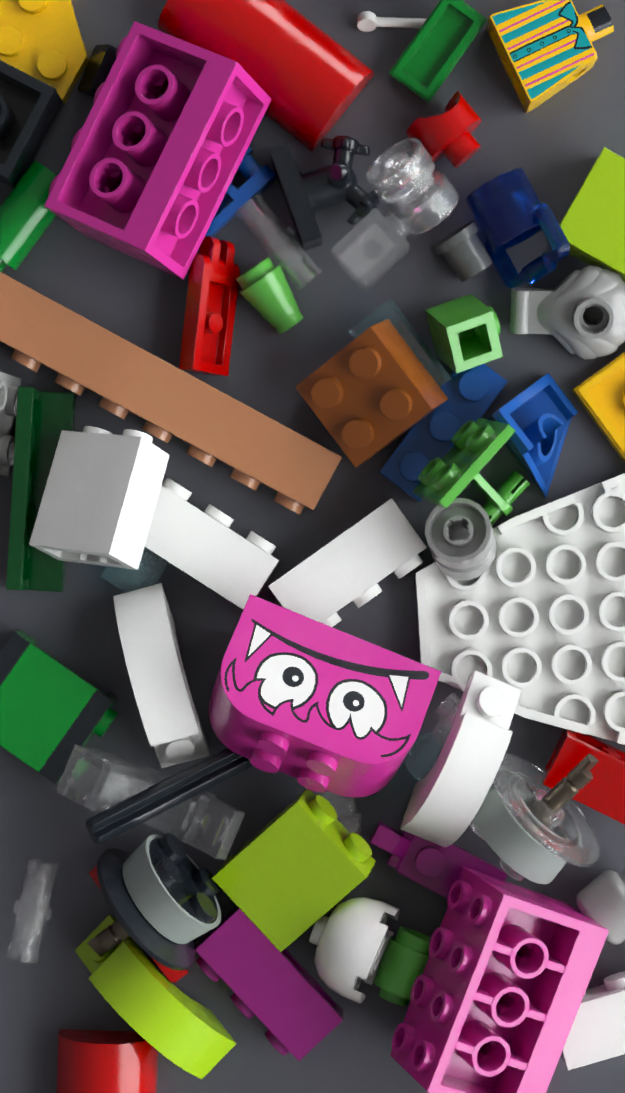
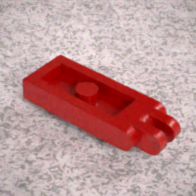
[179,236,240,376]

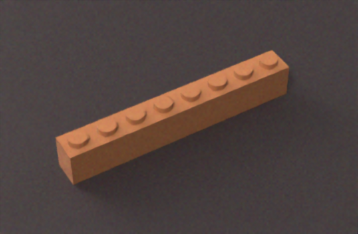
[0,272,342,515]

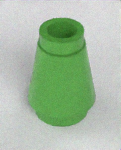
[236,257,304,334]

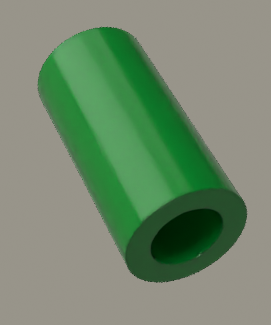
[0,160,57,273]

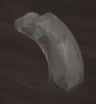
[56,744,245,860]

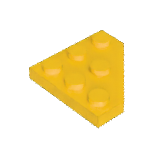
[0,0,89,104]

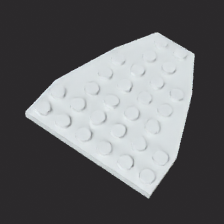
[415,473,625,745]

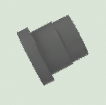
[432,220,493,282]

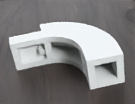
[113,583,210,768]
[400,670,522,848]

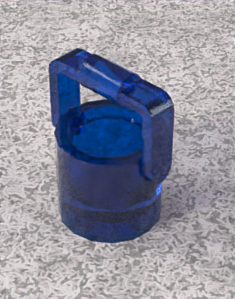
[465,168,570,288]

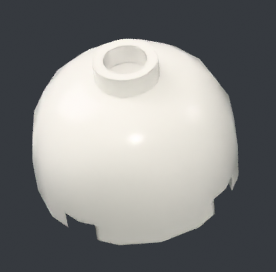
[309,897,400,1004]

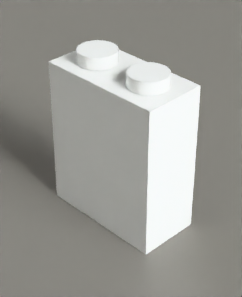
[29,426,170,570]

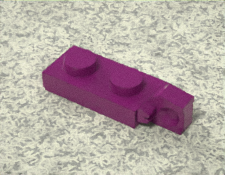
[370,821,508,898]

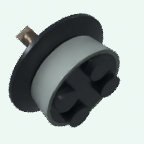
[87,833,221,971]

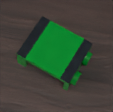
[0,630,118,784]

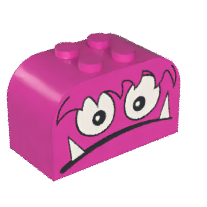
[208,594,441,798]

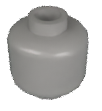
[576,870,625,945]

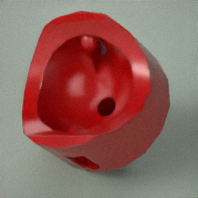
[405,90,482,168]

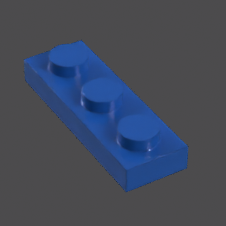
[379,364,508,502]

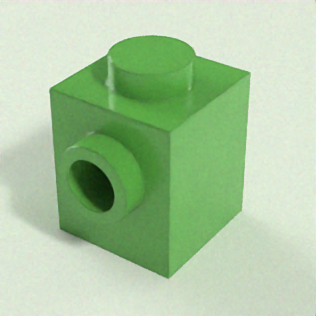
[425,294,503,373]

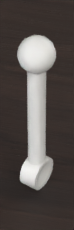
[357,11,426,32]

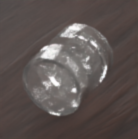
[366,138,459,235]

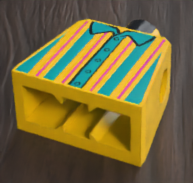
[486,0,614,113]

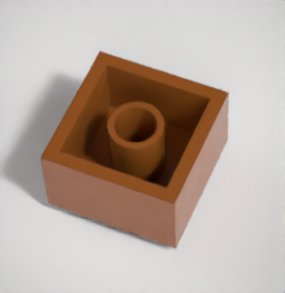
[295,319,448,468]

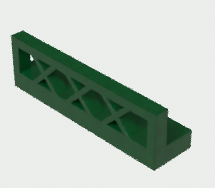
[6,387,76,592]

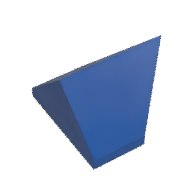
[488,373,578,498]

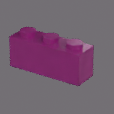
[195,905,343,1061]

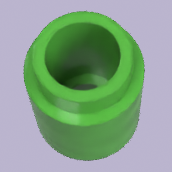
[373,927,431,1006]

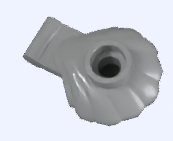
[509,265,625,360]

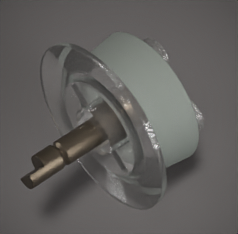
[469,753,600,884]

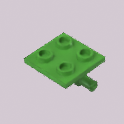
[412,418,530,526]

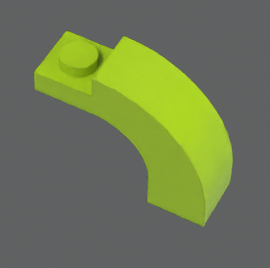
[74,915,237,1079]

